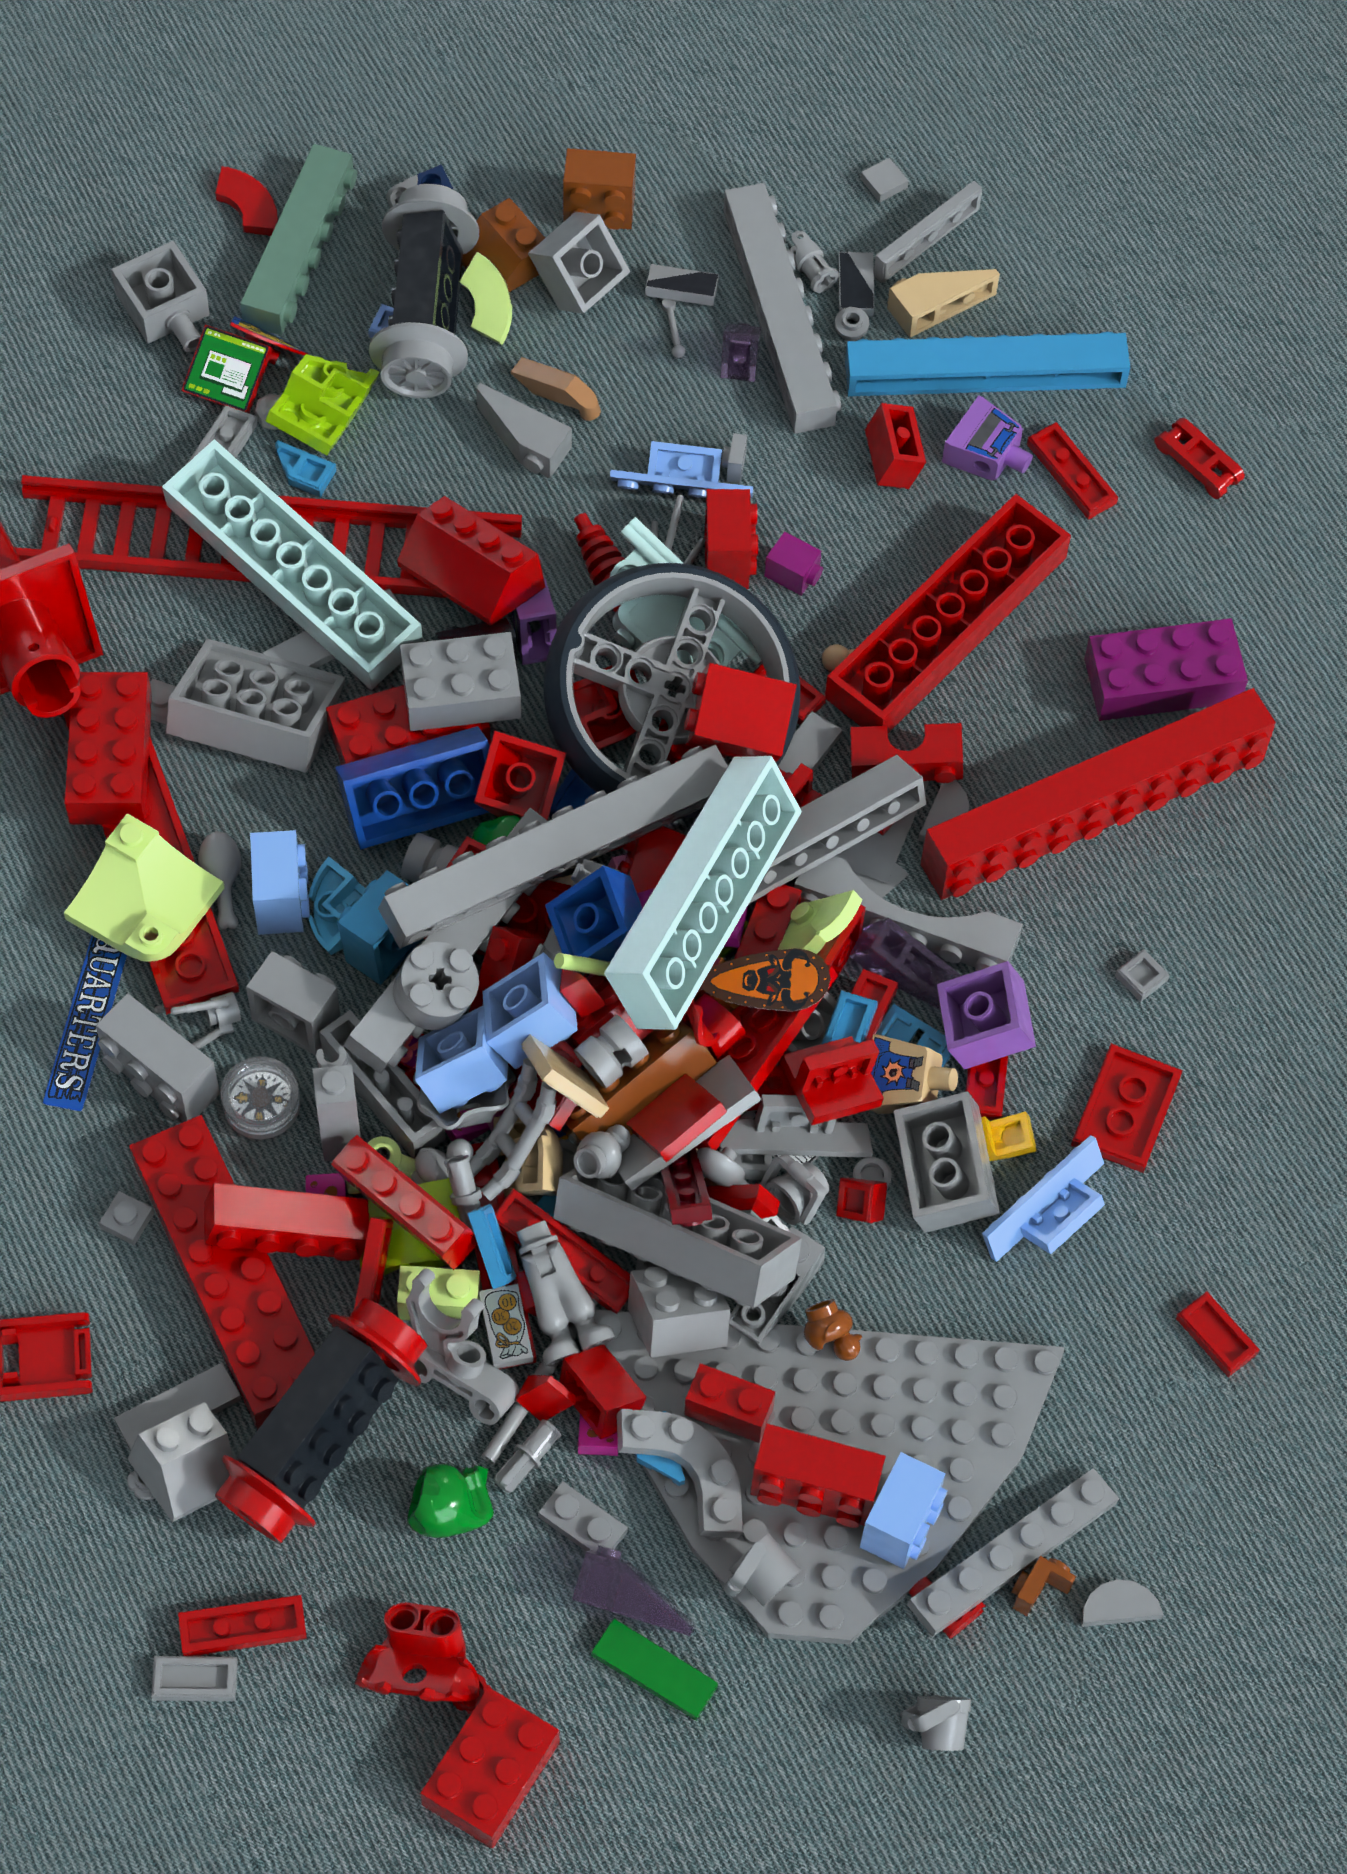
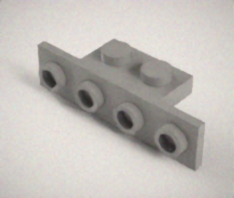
[719,1094,873,1158]

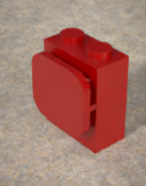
[684,663,797,763]

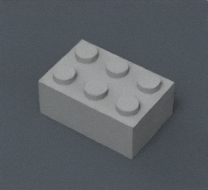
[400,632,521,731]
[96,993,220,1122]
[893,1091,1000,1233]

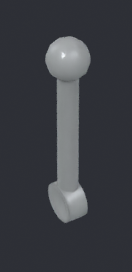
[662,299,685,358]

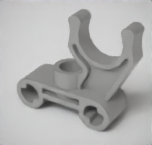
[406,1268,520,1425]

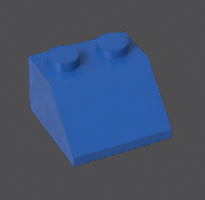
[545,865,643,962]

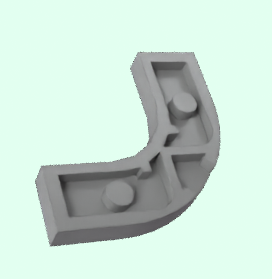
[617,1409,743,1538]

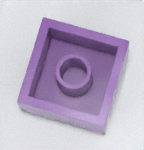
[937,961,1036,1069]

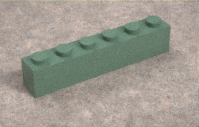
[240,143,357,335]

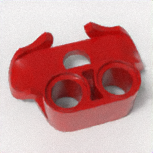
[681,993,746,1059]
[354,1602,480,1702]

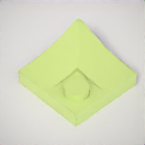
[778,890,862,954]

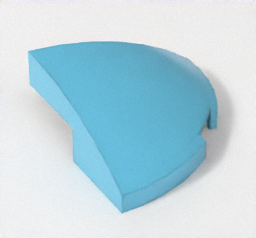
[309,856,366,955]

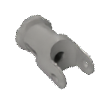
[790,231,839,293]

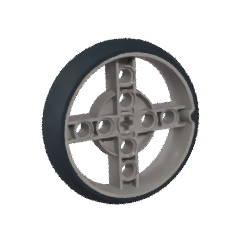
[544,563,800,818]

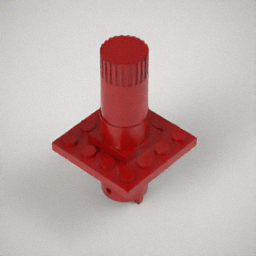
[0,521,104,718]

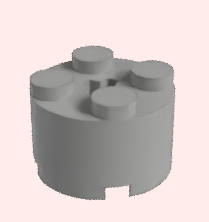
[393,941,479,1030]

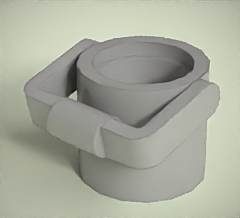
[722,1533,802,1606]

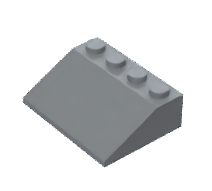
[166,638,345,773]

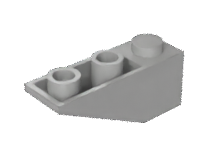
[729,1226,825,1344]

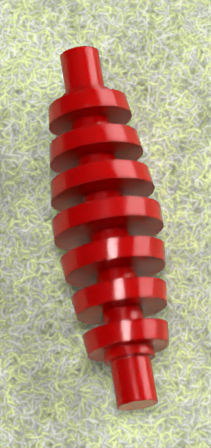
[574,513,625,613]

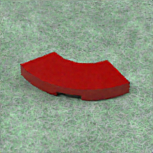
[215,166,278,236]

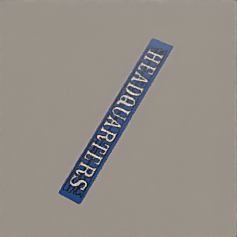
[43,935,127,1111]

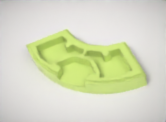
[459,252,512,345]

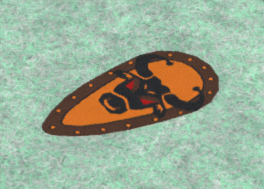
[700,948,831,1011]

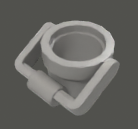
[760,1154,829,1225]
[900,1695,971,1751]

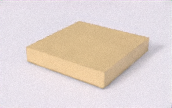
[521,1034,609,1119]

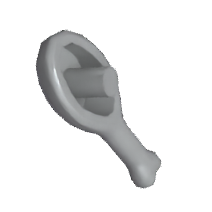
[198,831,242,931]
[698,1147,749,1187]

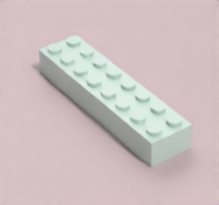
[162,439,423,690]
[604,756,802,1030]

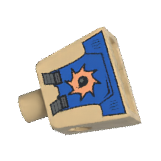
[871,1034,958,1114]

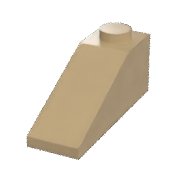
[887,269,1000,338]

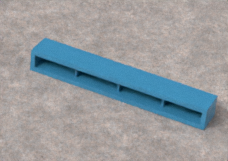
[845,332,1130,396]

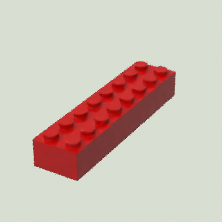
[825,494,1071,733]
[129,1115,315,1430]

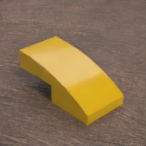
[981,1111,1037,1161]

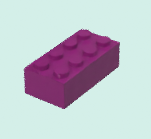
[1084,618,1248,721]

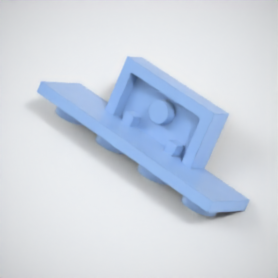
[610,441,753,498]
[982,1135,1105,1262]

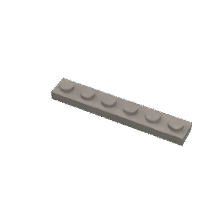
[907,1468,1119,1637]

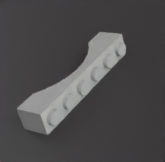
[794,856,1023,971]

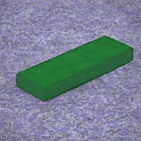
[592,1618,719,1721]

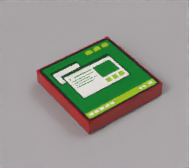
[181,324,273,414]

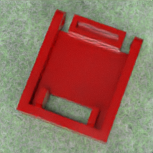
[0,1312,93,1402]

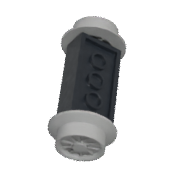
[369,184,479,398]

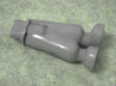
[516,1221,616,1366]

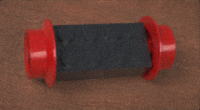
[215,1298,427,1544]

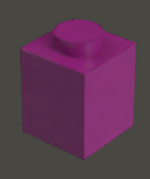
[764,531,823,596]

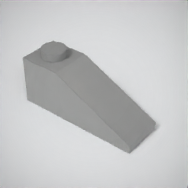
[476,383,572,478]

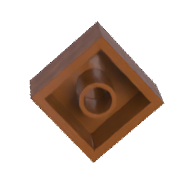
[563,148,636,230]

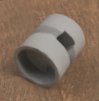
[401,833,459,882]
[574,1014,649,1089]

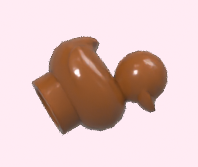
[804,1299,862,1361]

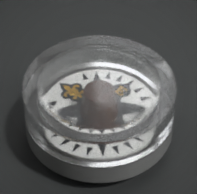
[220,1056,300,1139]

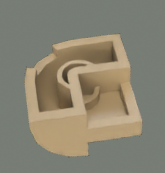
[493,1116,563,1197]

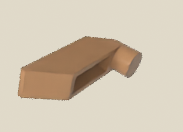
[510,357,601,421]

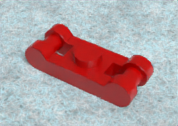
[1154,417,1245,499]

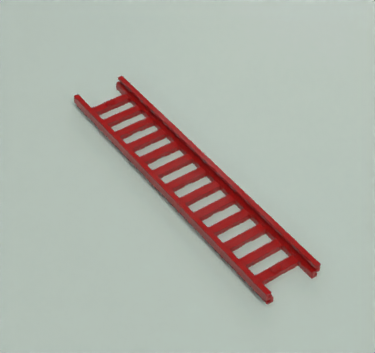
[14,475,522,598]

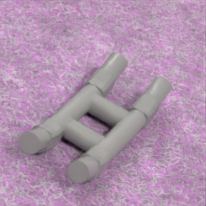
[469,1058,557,1201]

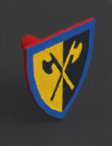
[230,316,308,365]

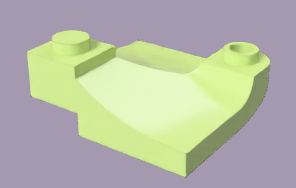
[64,813,225,962]

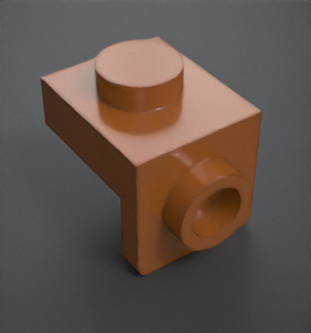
[1012,1556,1076,1616]

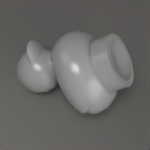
[574,1124,631,1179]
[411,1138,473,1185]

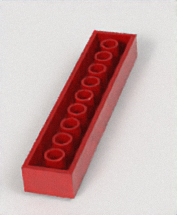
[920,688,1276,900]

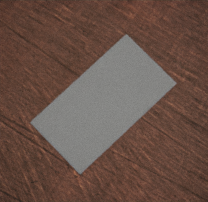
[836,781,929,883]

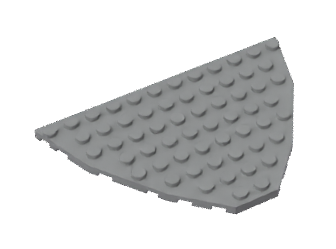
[594,1309,1064,1645]

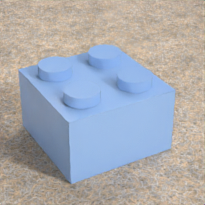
[250,830,310,935]
[482,952,578,1069]
[415,1006,508,1114]
[860,1452,948,1569]

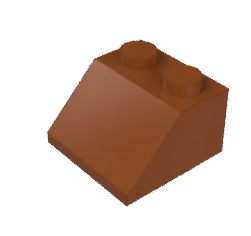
[462,198,545,292]

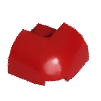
[573,665,639,750]

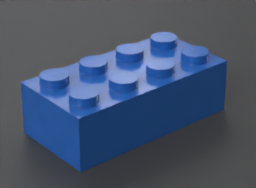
[335,726,489,850]

